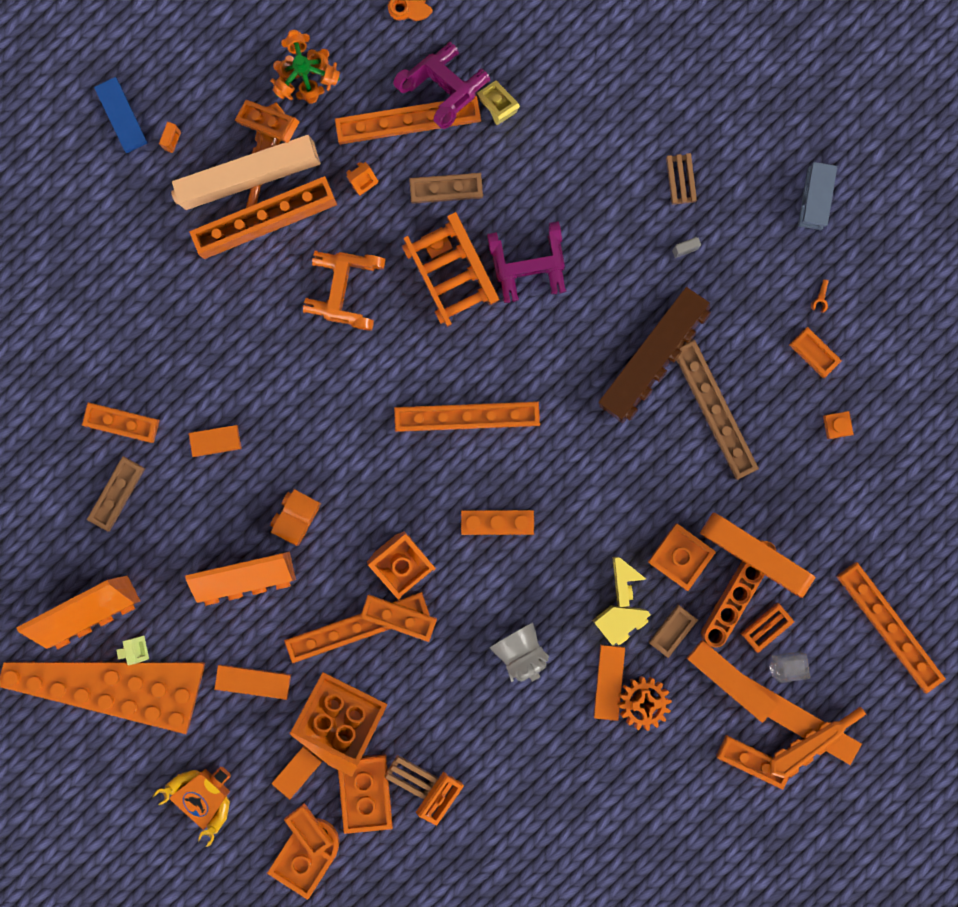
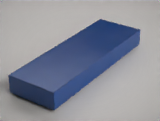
[94,77,148,153]

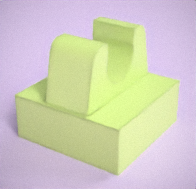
[116,636,149,665]

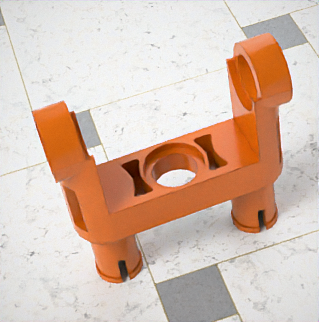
[303,250,386,331]

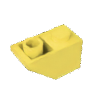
[592,605,651,645]

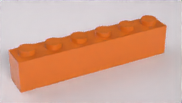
[189,176,337,259]

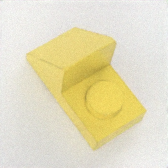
[476,80,520,125]
[612,557,646,607]

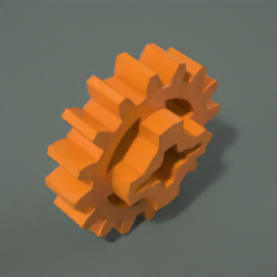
[617,676,672,731]

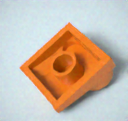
[367,531,436,600]

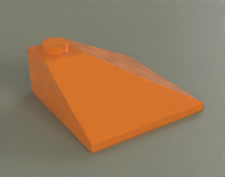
[290,672,388,777]

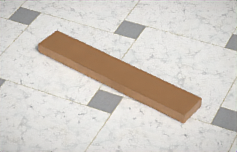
[677,340,759,480]

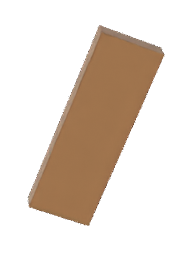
[409,173,483,204]
[87,456,146,531]

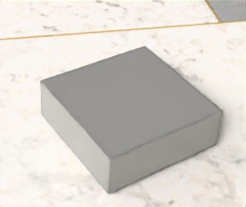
[672,237,701,258]

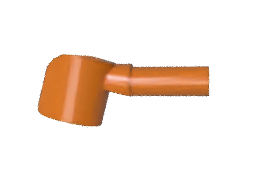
[811,279,829,313]

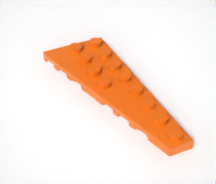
[0,662,206,734]

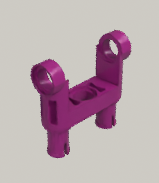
[393,42,490,129]
[487,221,567,303]

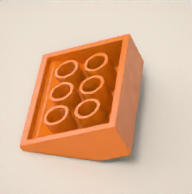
[16,575,140,650]

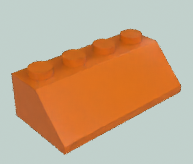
[185,552,296,606]

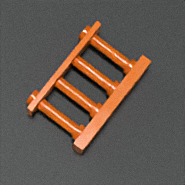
[402,212,499,327]

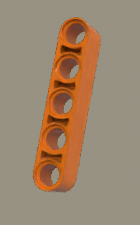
[700,512,816,598]
[701,540,776,648]

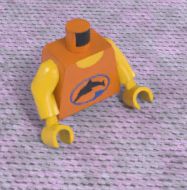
[153,766,231,847]

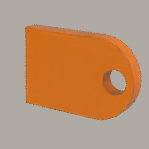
[267,818,339,900]

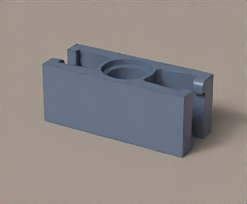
[798,162,837,230]

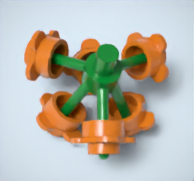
[270,30,340,104]

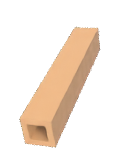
[171,135,321,210]

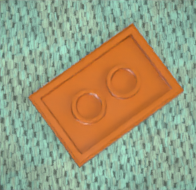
[338,754,393,834]

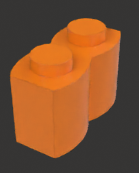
[270,489,322,546]

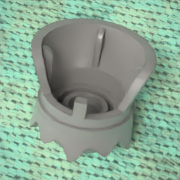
[490,623,549,682]

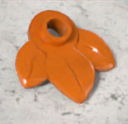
[388,0,433,21]

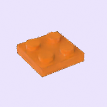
[648,523,716,591]

